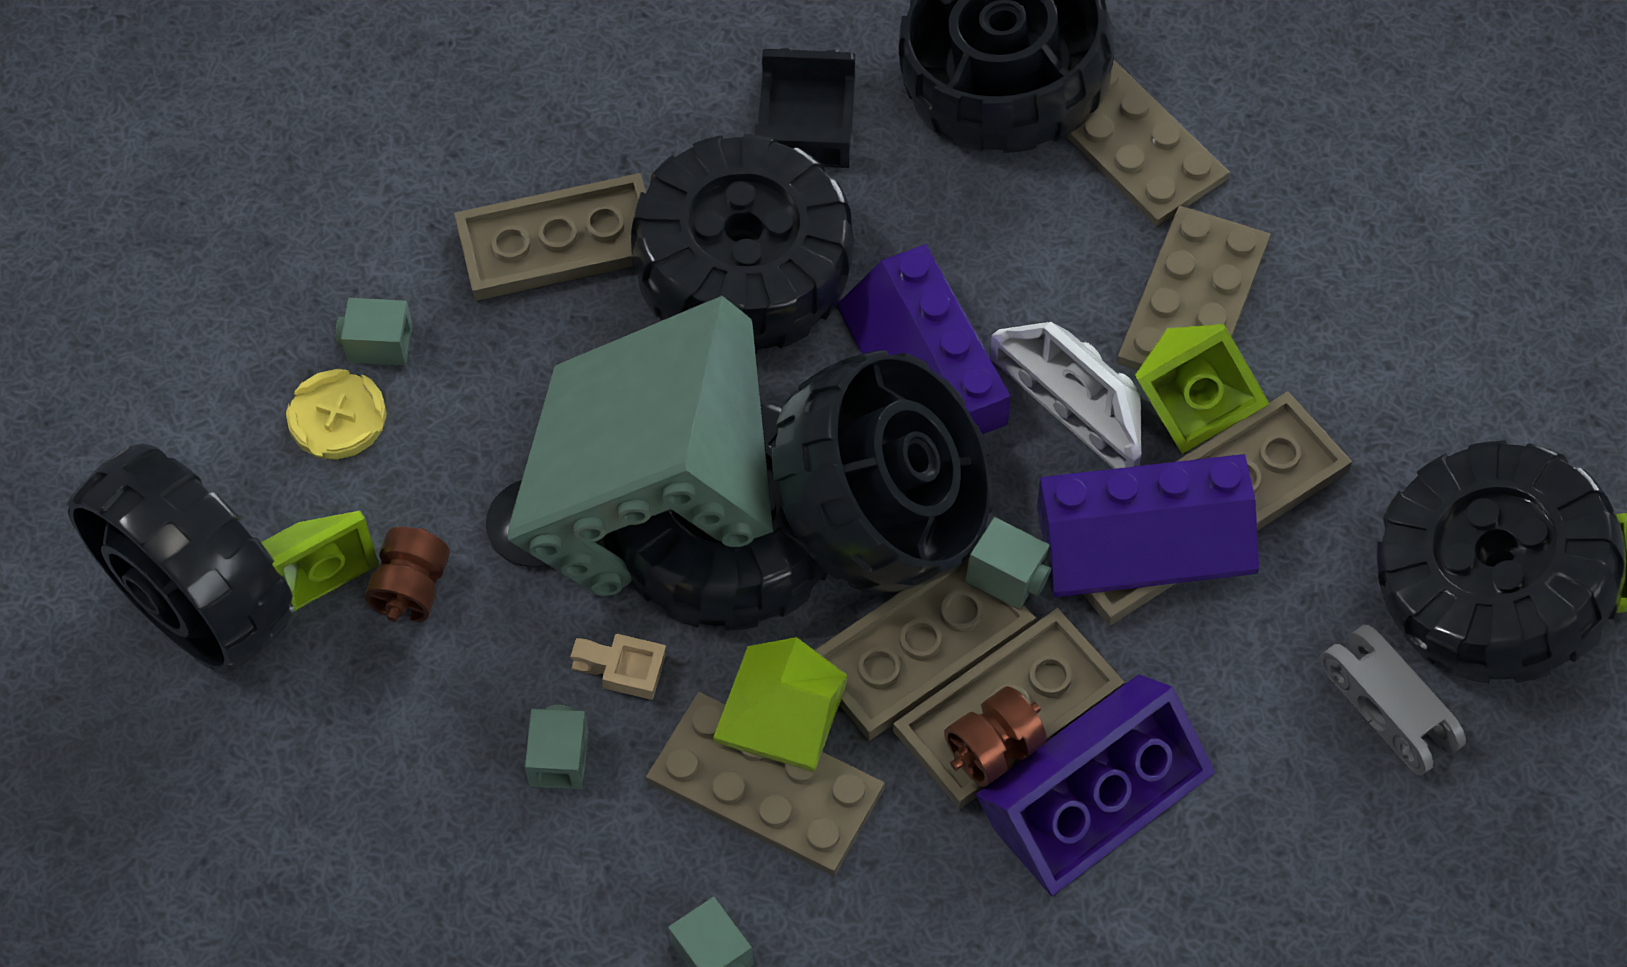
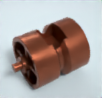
[364,526,450,622]
[944,686,1047,787]

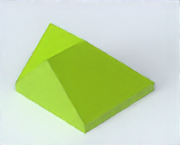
[1135,324,1270,454]
[261,510,379,612]
[713,637,848,772]

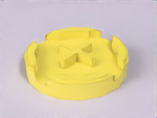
[286,369,387,460]

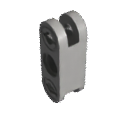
[1320,625,1466,776]

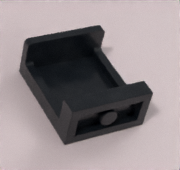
[755,48,856,168]

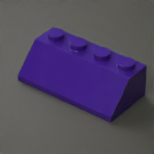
[837,244,1011,435]
[1037,454,1259,598]
[975,674,1215,896]

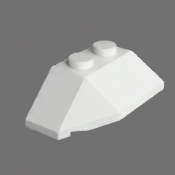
[990,322,1141,469]

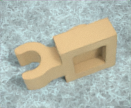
[570,634,666,700]

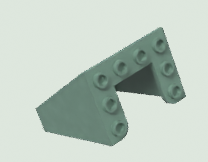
[508,296,773,596]

